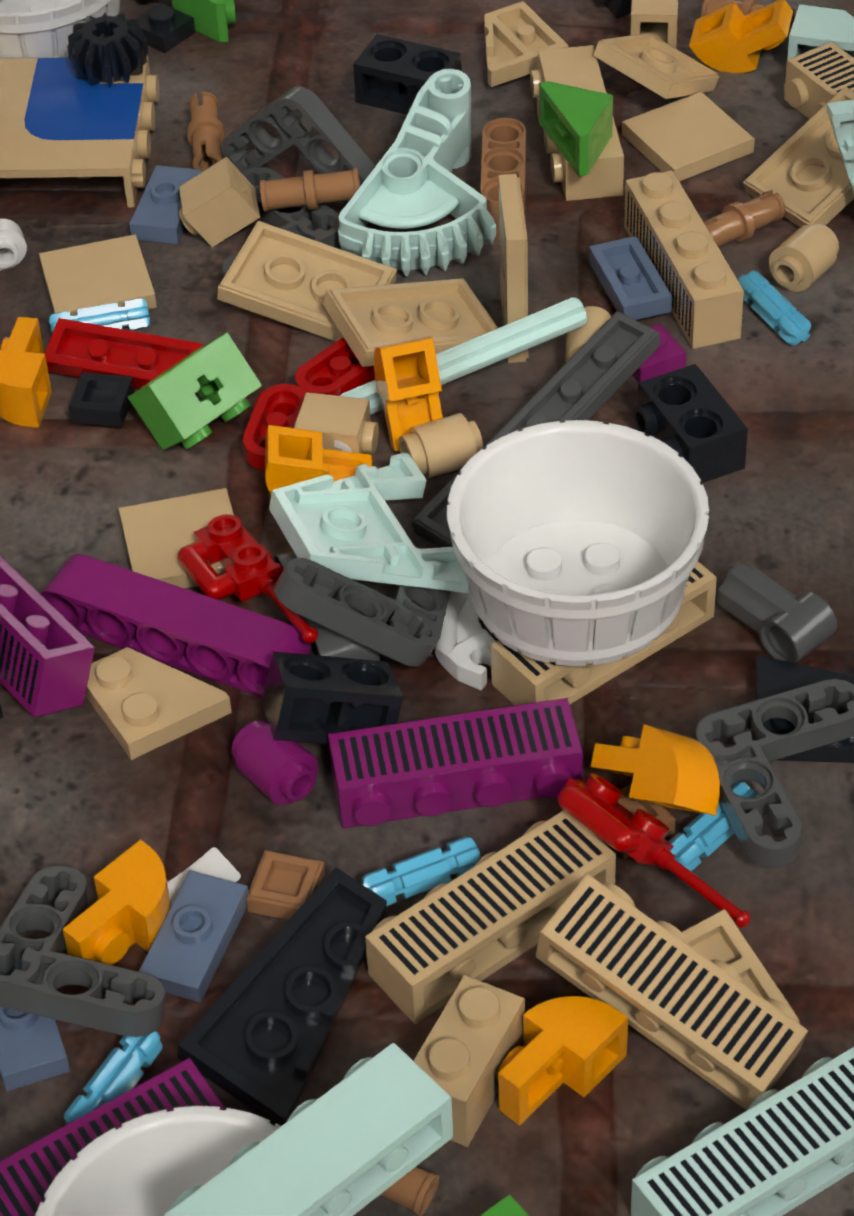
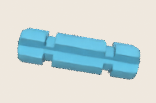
[738,270,811,346]
[49,298,150,335]
[668,782,759,871]
[361,836,481,906]
[64,1031,162,1125]

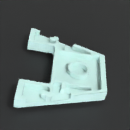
[269,453,469,593]

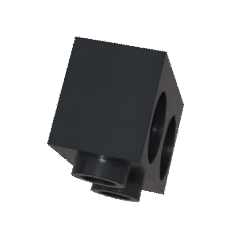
[353,34,462,115]
[633,364,748,484]
[262,651,403,744]

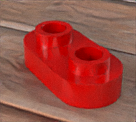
[295,337,375,396]
[243,384,306,471]

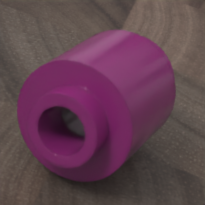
[231,721,318,805]

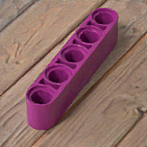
[40,554,311,698]

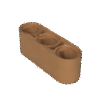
[480,117,526,242]

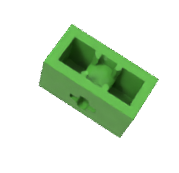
[128,332,262,450]

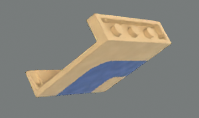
[0,56,160,208]

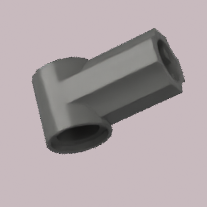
[717,563,837,663]

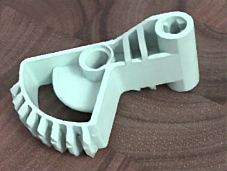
[338,69,496,278]

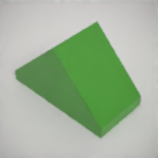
[539,81,613,177]

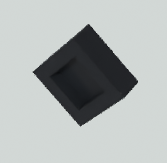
[136,3,195,53]
[68,372,135,427]

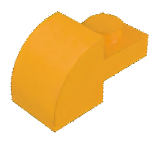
[689,0,793,74]
[0,317,52,428]
[374,336,443,451]
[265,425,372,495]
[590,724,720,816]
[62,839,171,965]
[498,996,628,1126]

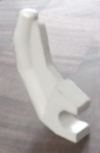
[435,591,496,691]

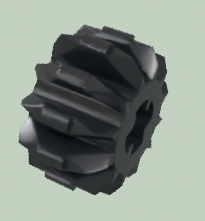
[67,12,148,87]

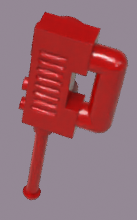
[177,514,318,643]
[556,773,751,928]

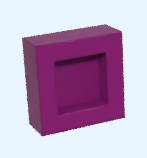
[632,323,687,383]

